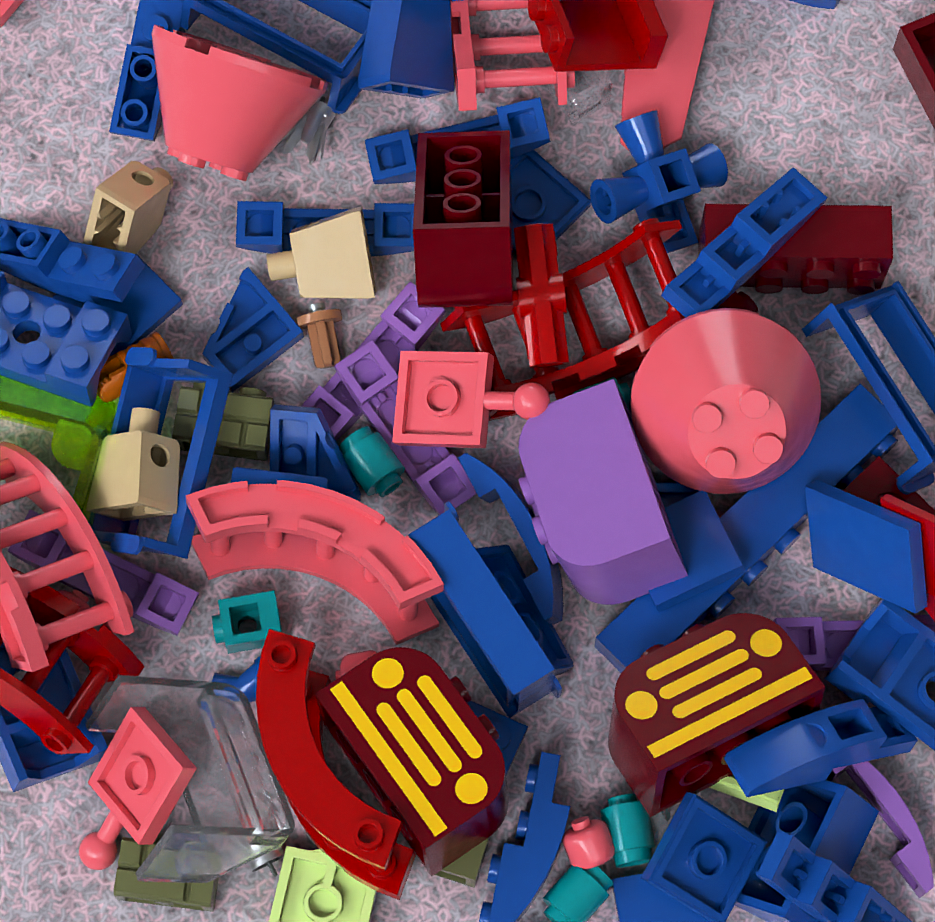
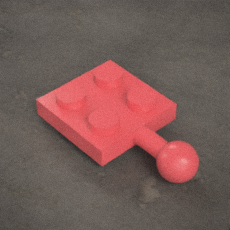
[392,351,550,448]
[79,707,197,870]

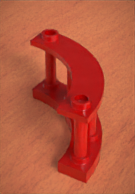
[440,218,685,421]
[0,567,145,755]
[256,629,416,900]

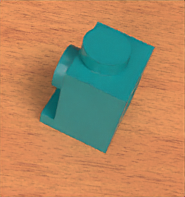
[212,590,283,654]

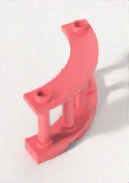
[450,0,575,111]
[0,441,134,672]
[186,480,444,645]

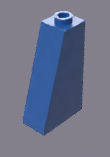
[358,0,454,99]

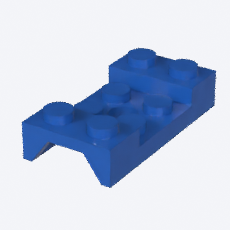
[0,271,133,407]
[825,599,935,751]
[0,642,108,792]

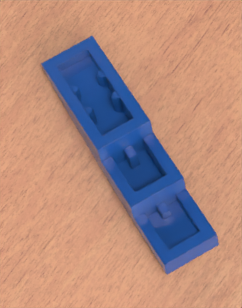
[661,167,828,318]
[756,831,912,922]

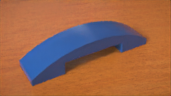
[365,97,551,184]
[236,201,414,257]
[458,453,564,625]

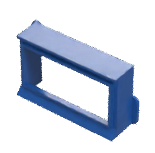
[180,0,372,114]
[801,281,935,495]
[88,347,233,559]
[408,501,562,718]

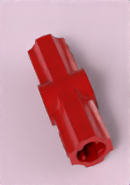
[514,223,569,368]

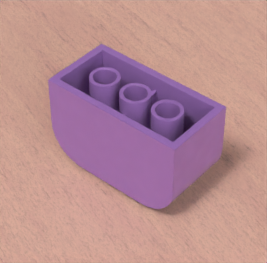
[518,379,688,605]

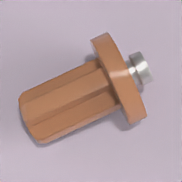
[296,303,343,369]

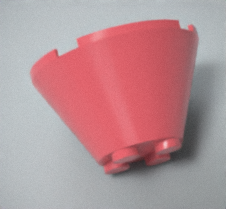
[151,25,329,181]
[630,308,821,494]

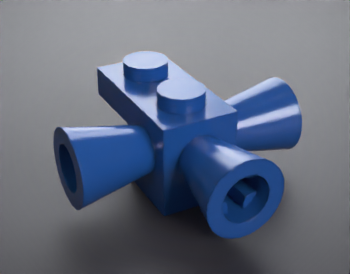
[590,110,728,254]

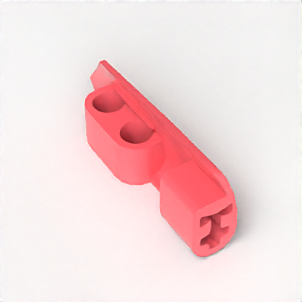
[620,0,714,151]

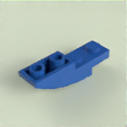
[109,0,186,142]
[0,218,145,305]
[724,699,918,797]
[479,752,571,922]

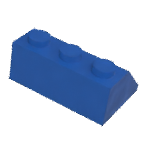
[735,780,879,922]

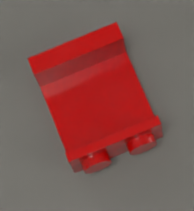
[528,0,668,72]

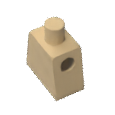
[83,161,173,254]
[266,207,376,299]
[86,407,180,521]

